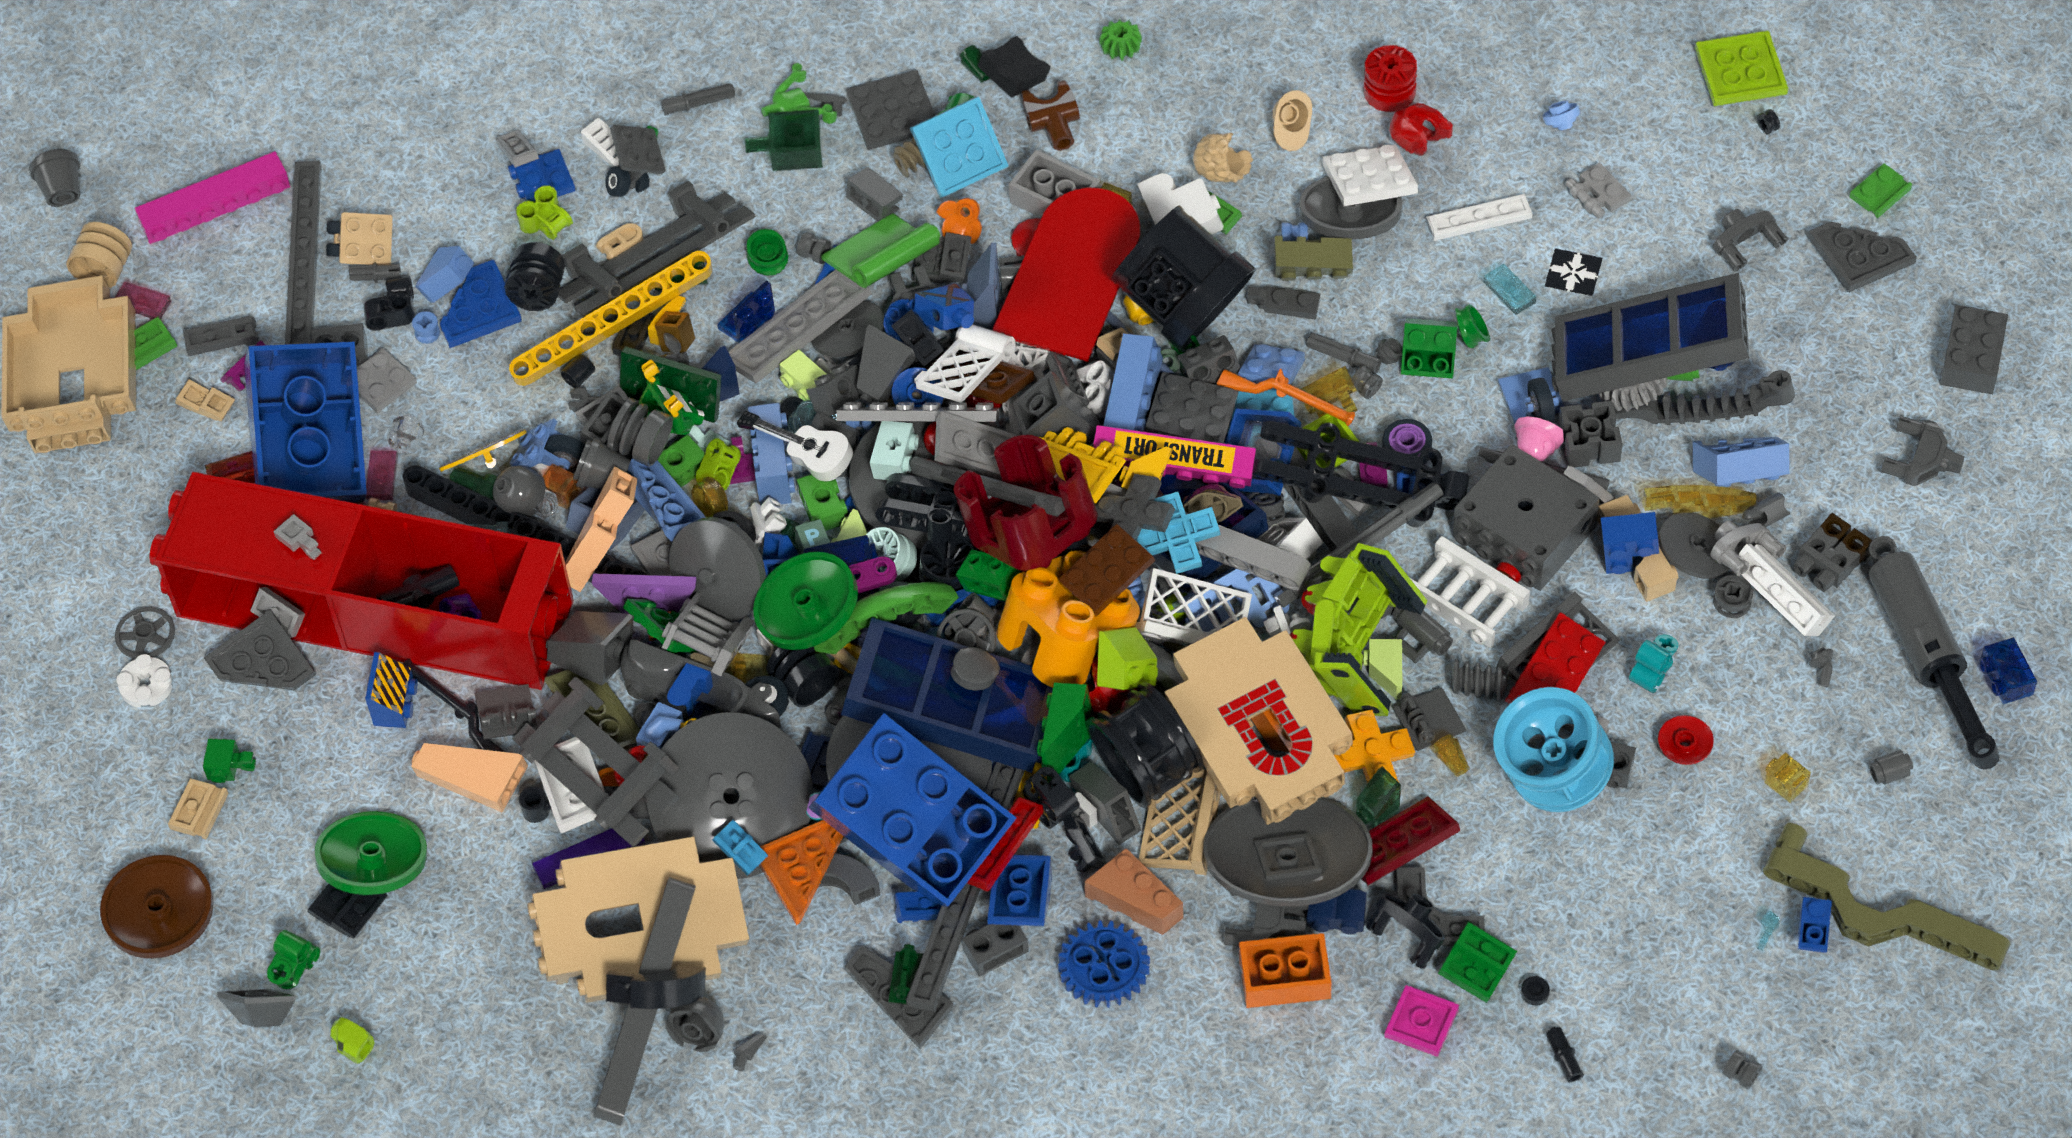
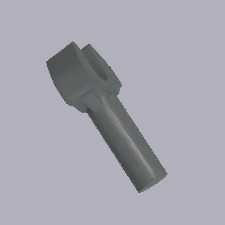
[568,387,599,412]

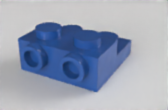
[508,149,576,203]

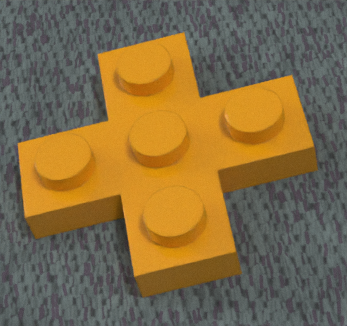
[1334,710,1416,793]

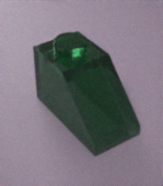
[1356,766,1401,828]

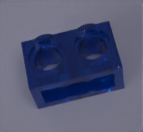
[1979,637,2037,704]

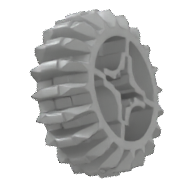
[1598,349,1668,412]

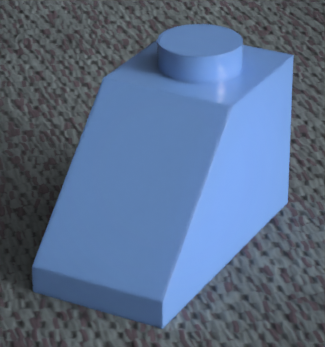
[415,246,474,303]

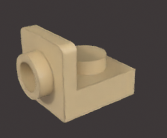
[1096,327,1128,361]

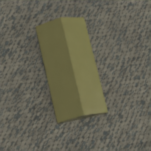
[544,670,640,759]

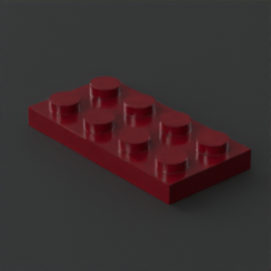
[1361,796,1460,885]

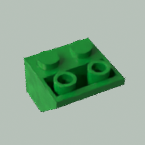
[1401,318,1458,379]

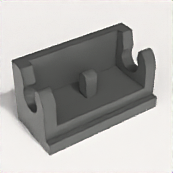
[846,167,903,222]

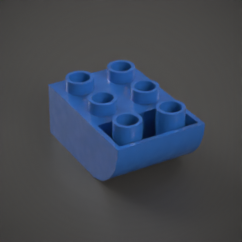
[808,713,1016,907]

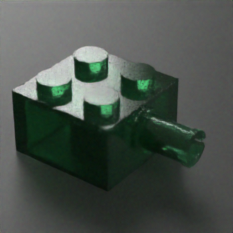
[745,109,823,171]

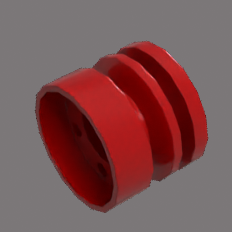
[1364,45,1417,112]

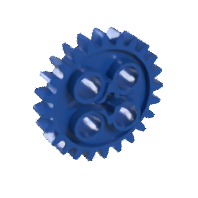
[1058,920,1150,1008]

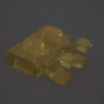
[1301,366,1358,418]

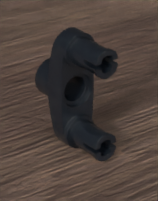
[1366,894,1445,969]

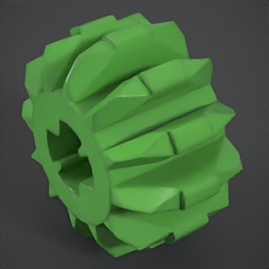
[1100,18,1142,61]

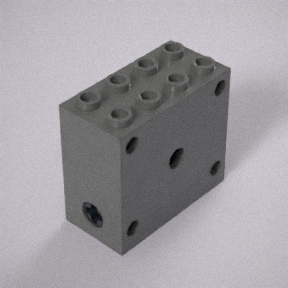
[1453,444,1600,591]

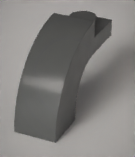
[818,853,880,905]

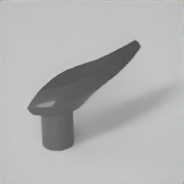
[804,93,848,116]

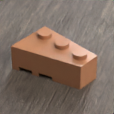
[1084,848,1183,935]

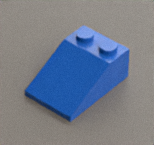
[987,855,1052,926]

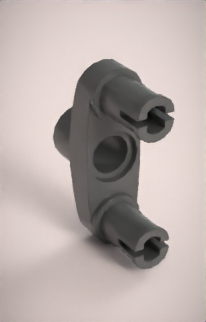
[1712,209,1788,271]

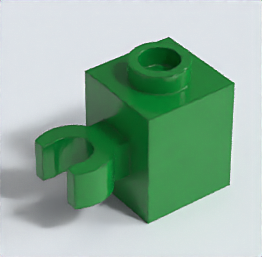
[203,739,256,783]

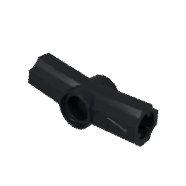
[376,564,460,609]

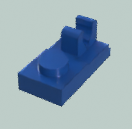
[894,892,942,923]

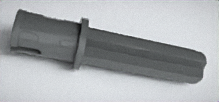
[661,83,735,116]
[1307,333,1382,374]

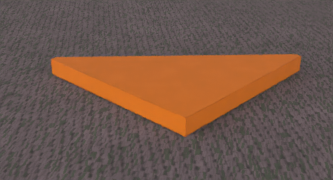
[759,820,843,925]

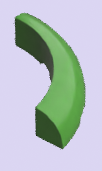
[814,582,959,654]

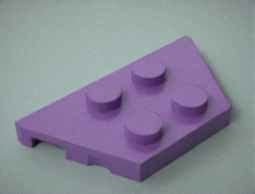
[592,574,697,614]

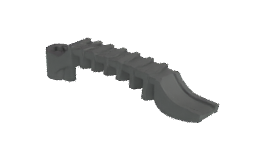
[1614,370,1795,425]

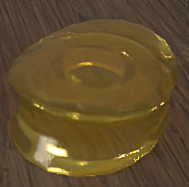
[691,476,728,517]

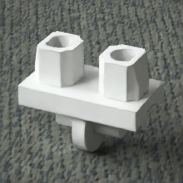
[750,497,787,543]
[1263,605,1311,637]

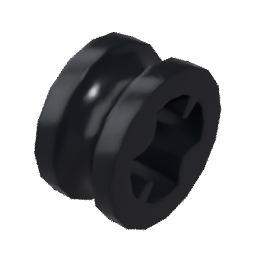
[1757,109,1780,135]

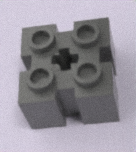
[1558,401,1623,468]

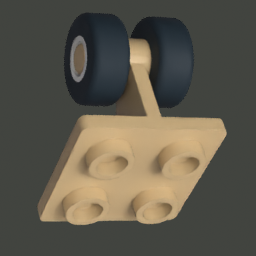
[326,212,393,265]

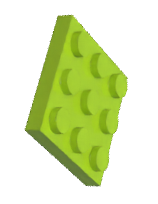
[1695,30,1788,106]

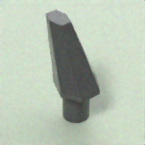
[733,1034,767,1071]

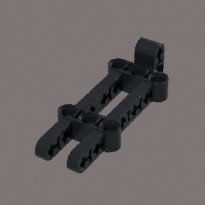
[1253,421,1470,527]
[875,473,1077,559]

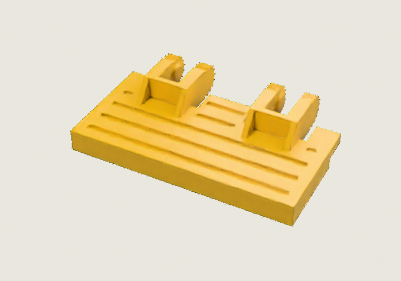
[1039,427,1126,504]

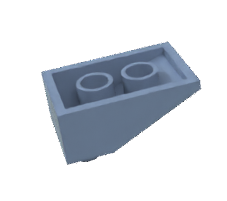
[962,243,1000,330]
[566,487,645,550]

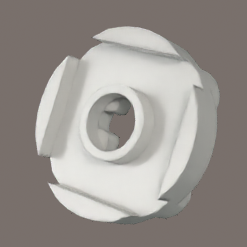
[116,654,172,707]

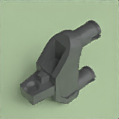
[1881,415,1965,486]

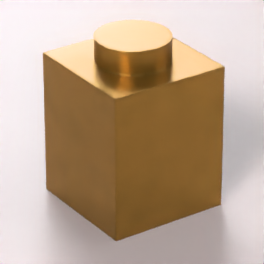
[655,311,695,353]

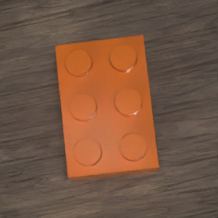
[1239,933,1332,1008]

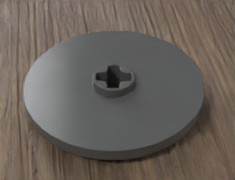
[811,301,884,357]
[1658,513,1730,579]

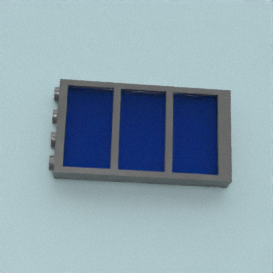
[1551,273,1749,402]

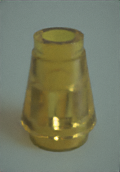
[1433,734,1470,777]

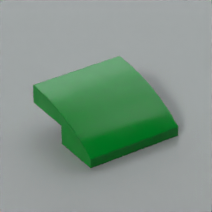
[1438,922,1517,1003]

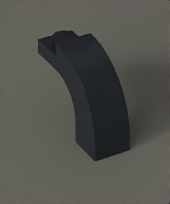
[606,964,706,1009]

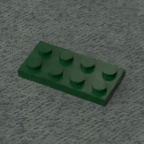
[620,347,721,423]

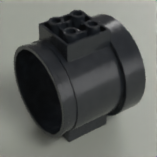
[1111,205,1256,351]

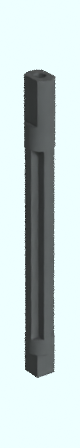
[910,456,1065,516]
[1273,483,1444,607]

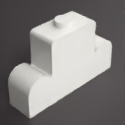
[1137,173,1224,235]

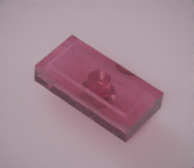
[114,281,171,320]
[366,451,398,500]

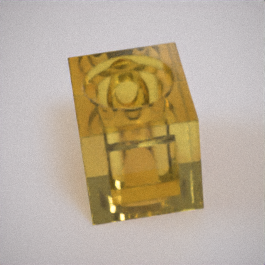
[1765,752,1811,803]

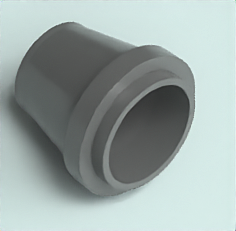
[29,149,80,207]
[573,437,631,490]

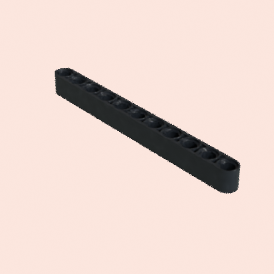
[403,465,647,583]

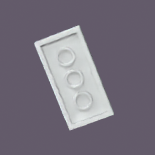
[535,737,605,833]

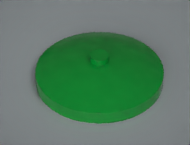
[753,552,858,650]
[315,811,427,895]

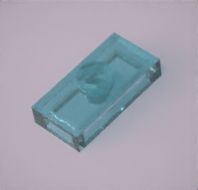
[1483,264,1537,315]

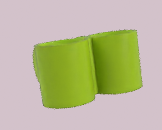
[516,186,573,240]

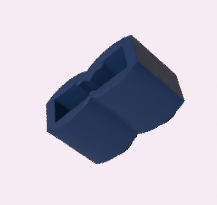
[1307,889,1367,935]

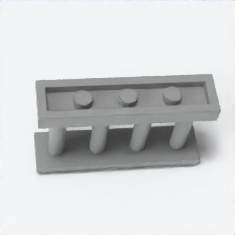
[662,592,755,676]

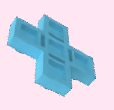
[1137,492,1220,574]

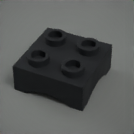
[978,36,1051,98]

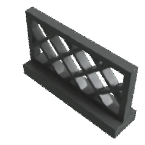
[1496,592,1620,682]

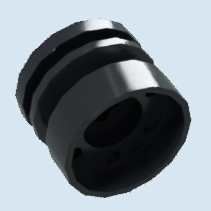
[505,242,565,311]
[766,647,839,707]

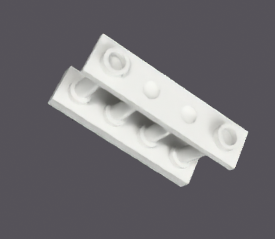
[1409,536,1530,648]

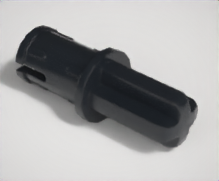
[1546,1027,1584,1083]

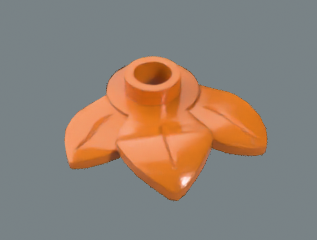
[936,197,982,244]

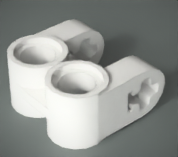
[1076,361,1115,419]

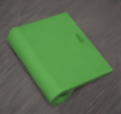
[821,213,940,288]

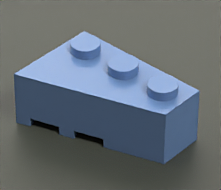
[1693,437,1789,488]

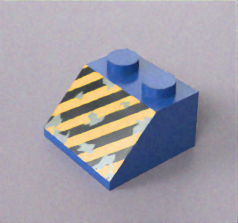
[365,652,418,728]

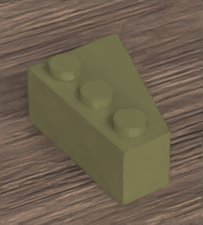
[1274,236,1353,281]

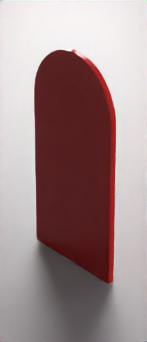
[992,188,1140,362]

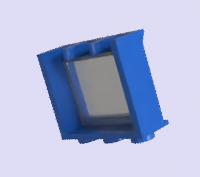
[1225,409,1302,496]

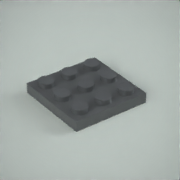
[846,70,935,150]
[1144,372,1239,444]

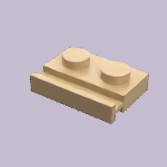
[168,778,229,839]

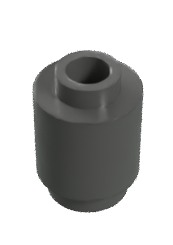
[1869,750,1913,785]

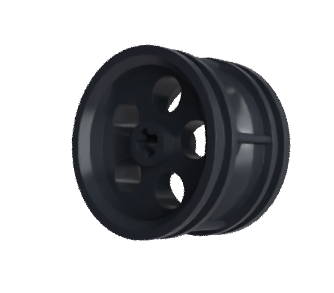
[1085,682,1204,808]

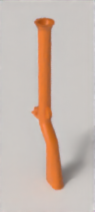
[1217,368,1355,426]

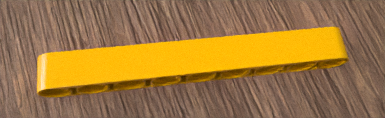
[509,251,712,386]

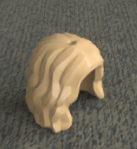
[1193,132,1253,183]

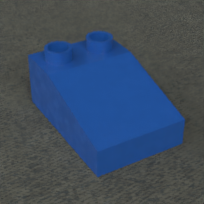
[244,342,367,503]

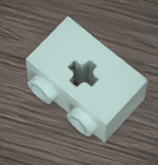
[870,421,919,480]

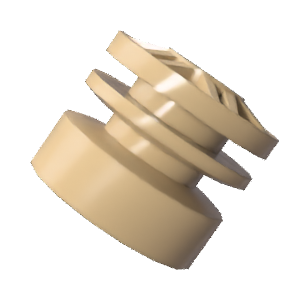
[66,222,133,288]

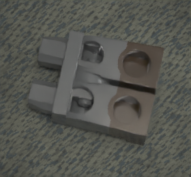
[1793,513,1873,592]

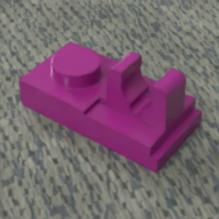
[220,340,266,392]

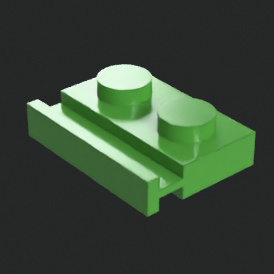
[1849,163,1912,218]
[134,317,177,370]

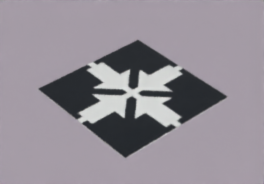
[1544,248,1603,296]

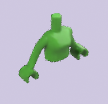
[761,63,837,124]

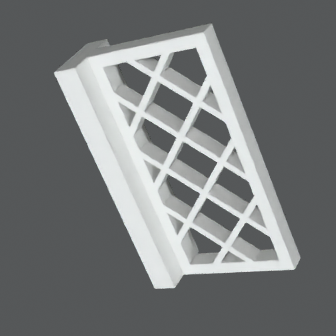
[1135,568,1252,646]

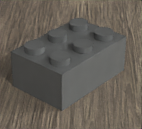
[1940,305,2008,395]

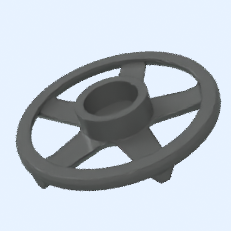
[115,607,175,660]
[936,609,996,666]

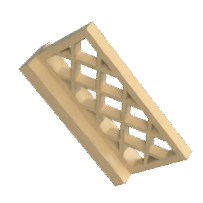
[1139,769,1221,875]

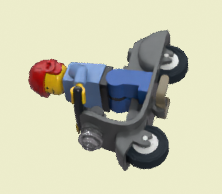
[614,640,789,786]

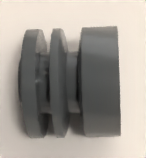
[607,398,673,467]

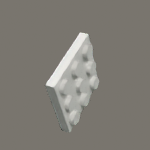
[1323,144,1418,206]

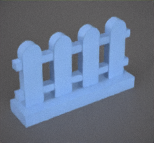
[1172,567,1290,633]

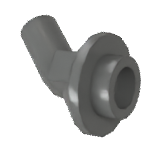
[1809,647,1834,688]

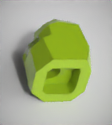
[330,1017,375,1064]

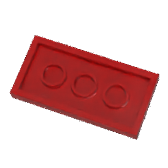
[1505,612,1606,704]

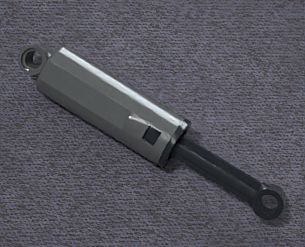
[1869,536,2000,770]

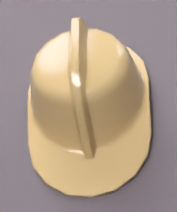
[1272,90,1312,151]

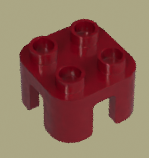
[954,435,1098,573]

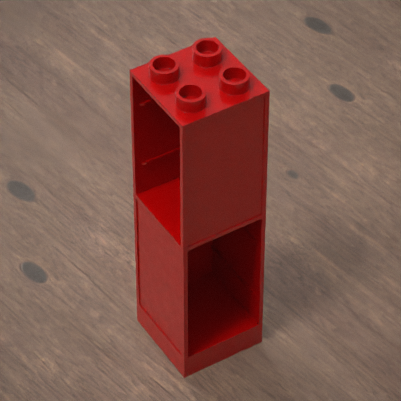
[149,472,574,690]

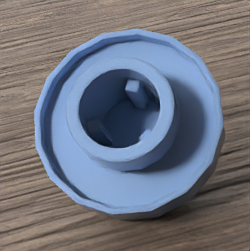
[1542,100,1580,131]

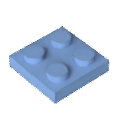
[1238,344,1305,385]

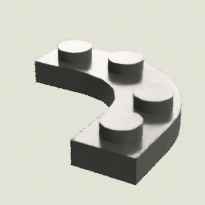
[1396,867,1485,947]

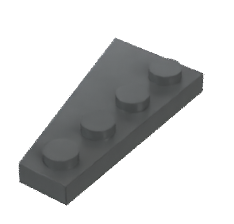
[845,946,954,1049]

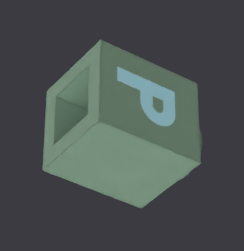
[795,519,831,554]

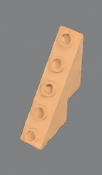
[565,466,638,592]

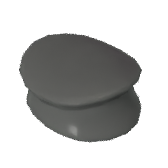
[951,647,1000,691]

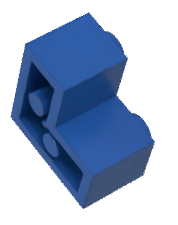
[1601,512,1659,574]

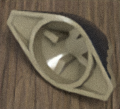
[1182,484,1243,523]

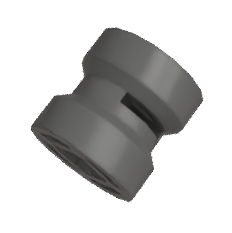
[797,231,832,264]
[1723,1050,1763,1089]

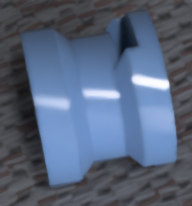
[412,311,440,344]

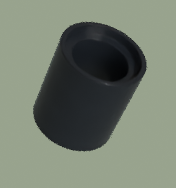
[561,354,596,389]

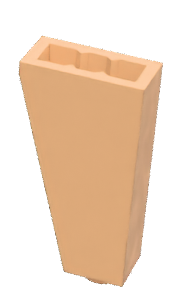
[411,743,528,812]

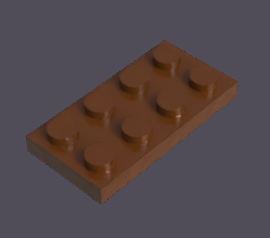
[924,350,1035,404]

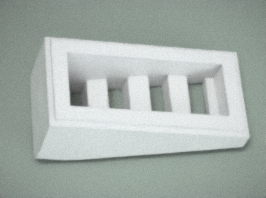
[581,118,621,167]

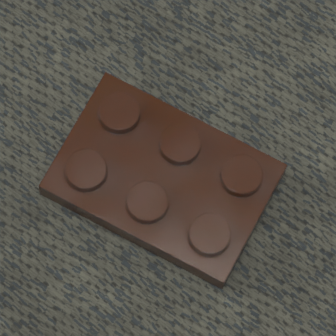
[1058,524,1155,617]

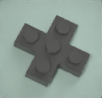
[1096,474,1175,541]

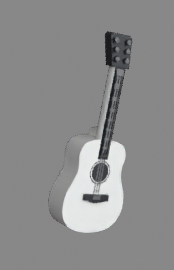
[737,411,853,481]

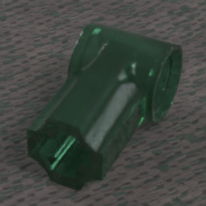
[449,467,497,501]

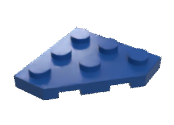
[440,259,522,348]

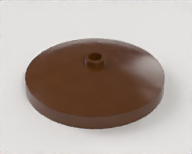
[100,855,214,959]

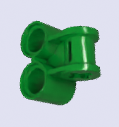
[267,929,320,990]

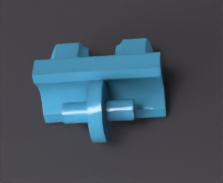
[712,820,768,876]

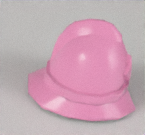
[1514,416,1564,462]

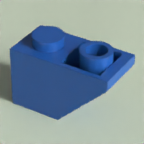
[1798,897,1832,953]

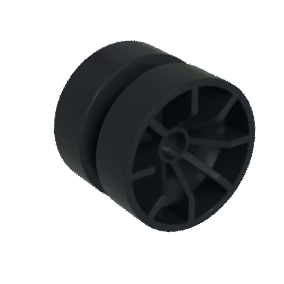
[918,537,975,592]

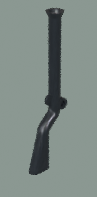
[403,659,506,752]

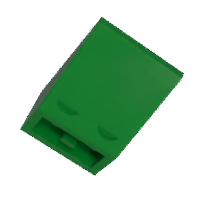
[1037,682,1094,782]

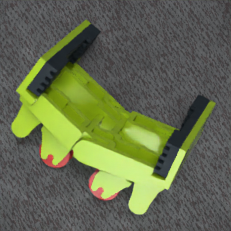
[1289,543,1428,716]

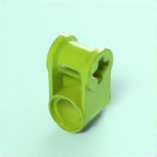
[696,438,741,492]

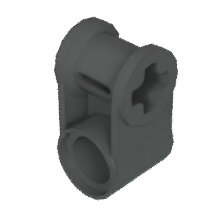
[944,593,995,641]

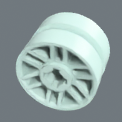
[858,527,917,581]

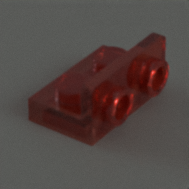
[205,451,255,484]

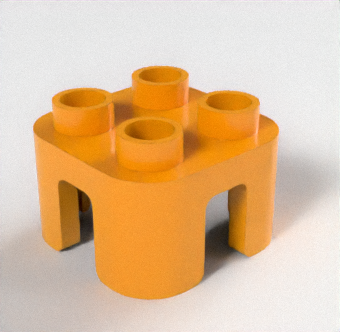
[996,551,1140,688]

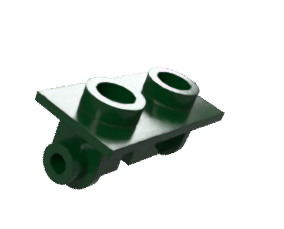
[888,944,924,1004]

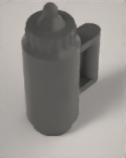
[1392,606,1453,664]

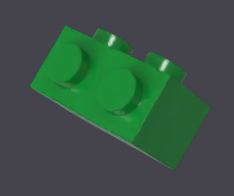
[956,549,1022,601]

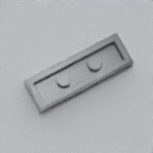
[495,129,539,168]
[1563,466,1616,504]

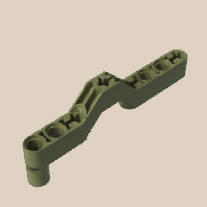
[1763,823,2010,970]

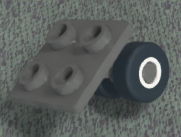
[605,125,666,197]

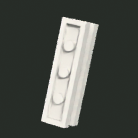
[1738,544,1835,636]

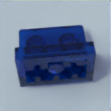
[717,280,775,343]

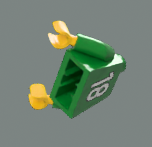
[638,359,704,435]

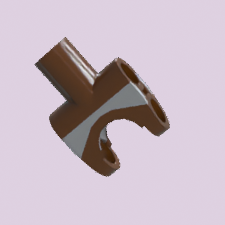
[1022,80,1080,151]

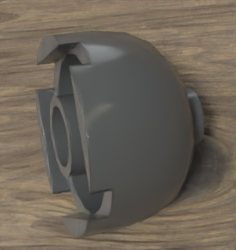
[492,465,546,517]
[666,997,724,1052]

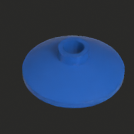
[892,367,944,407]

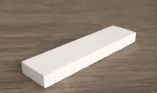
[1426,194,1532,241]

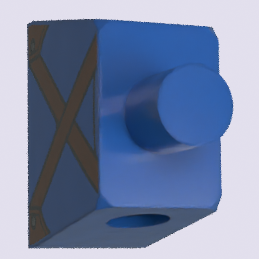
[914,283,974,330]

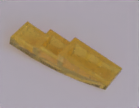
[1642,485,1757,519]

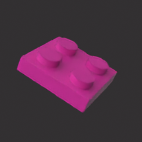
[1384,985,1459,1057]

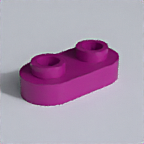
[849,557,897,593]

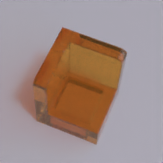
[543,464,581,509]

